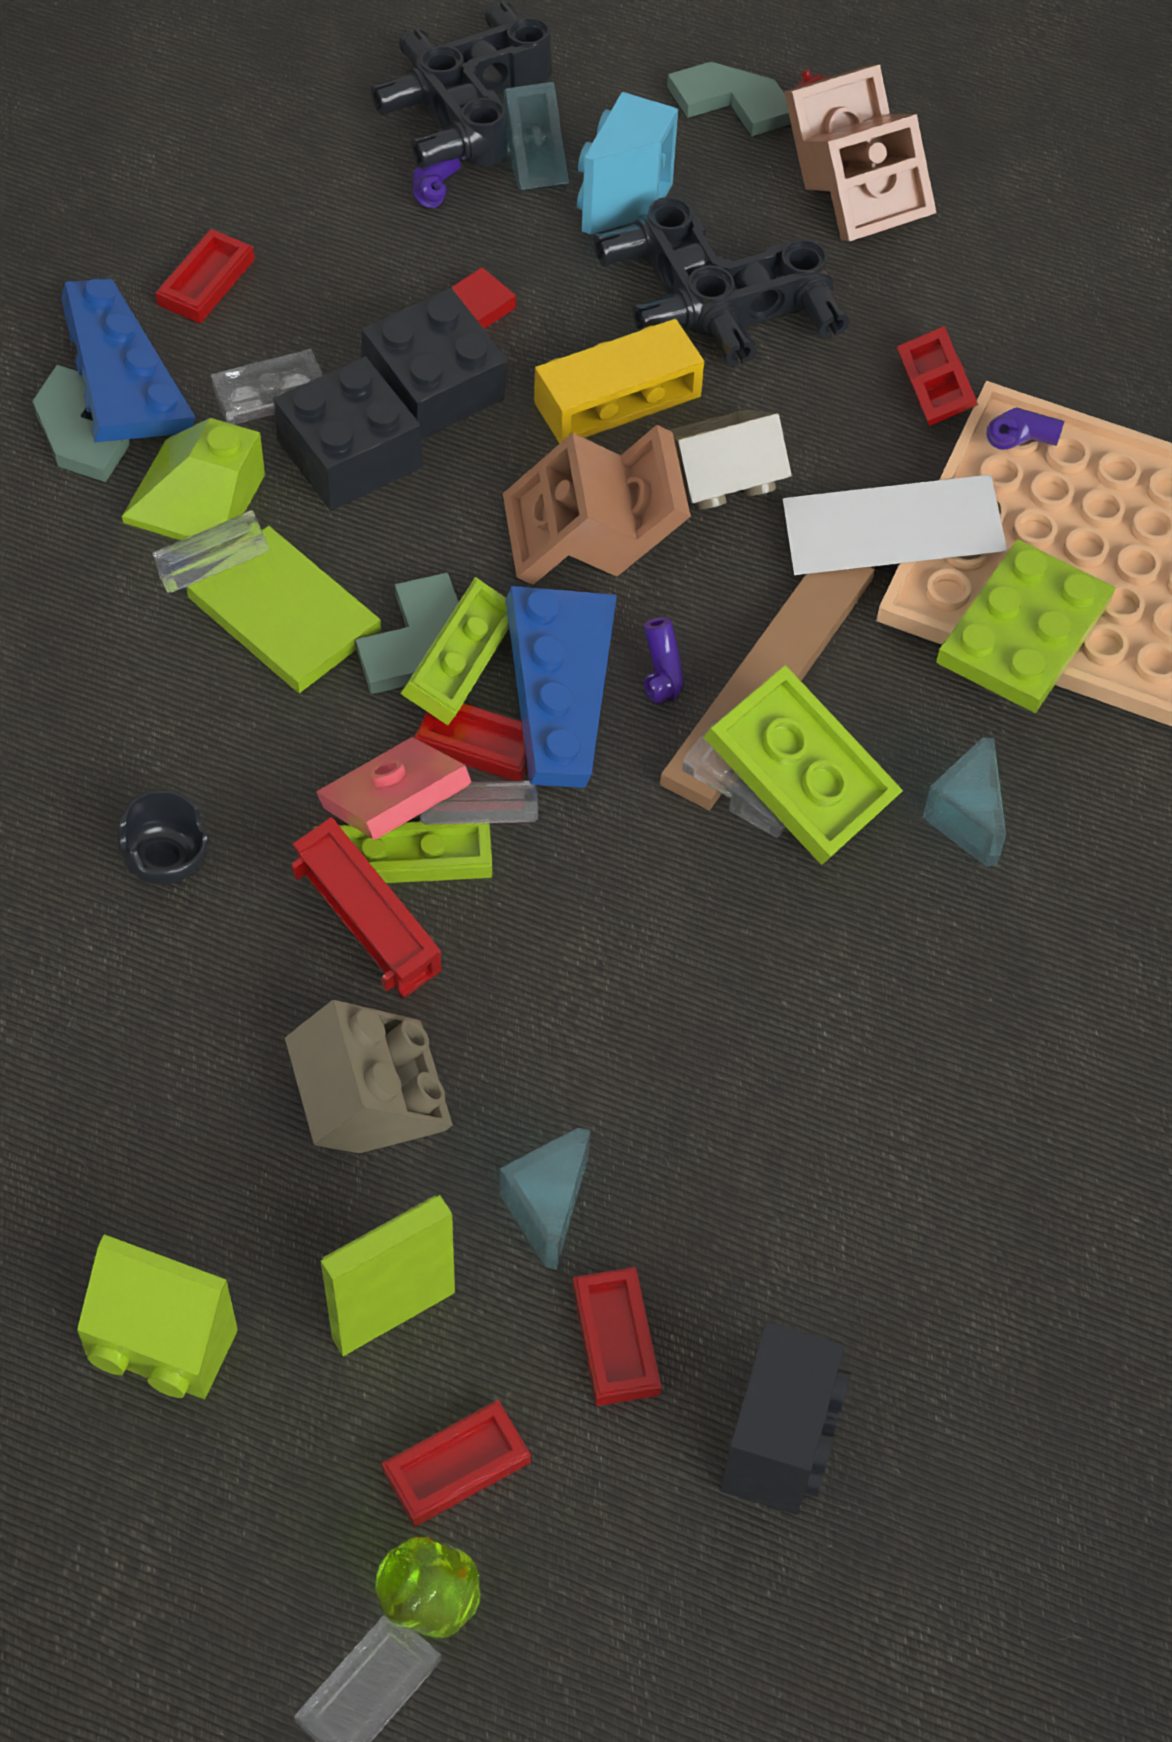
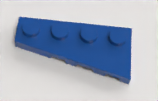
[61,279,196,443]
[506,586,617,788]

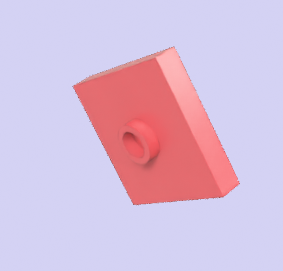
[316,737,472,840]

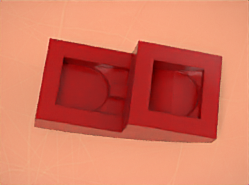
[897,326,978,426]

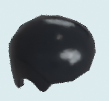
[118,790,209,884]

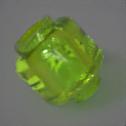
[375,1537,480,1639]

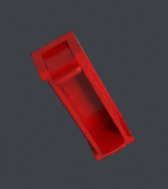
[291,817,441,999]

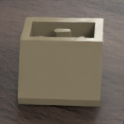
[285,1000,453,1153]

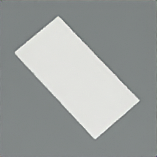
[783,474,1007,575]

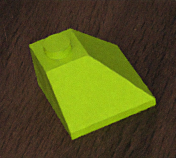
[122,418,265,553]

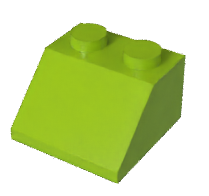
[77,1234,238,1400]

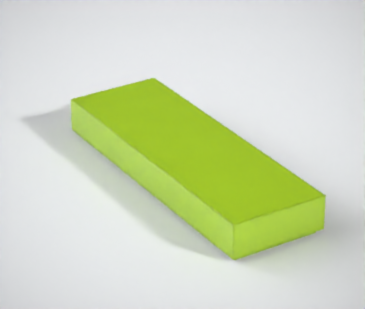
[400,577,509,725]
[314,818,492,883]

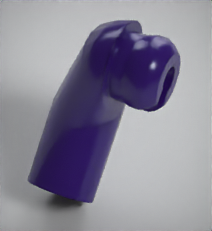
[412,158,461,208]
[986,408,1065,450]
[643,617,684,703]

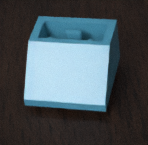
[577,92,678,235]

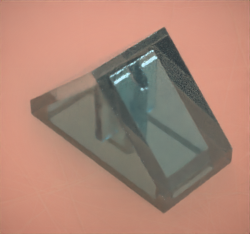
[504,82,569,190]
[923,738,1006,866]
[500,1128,590,1270]

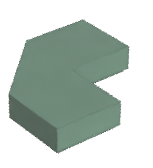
[667,62,791,136]
[33,365,130,482]
[355,572,458,694]

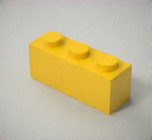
[534,319,704,444]

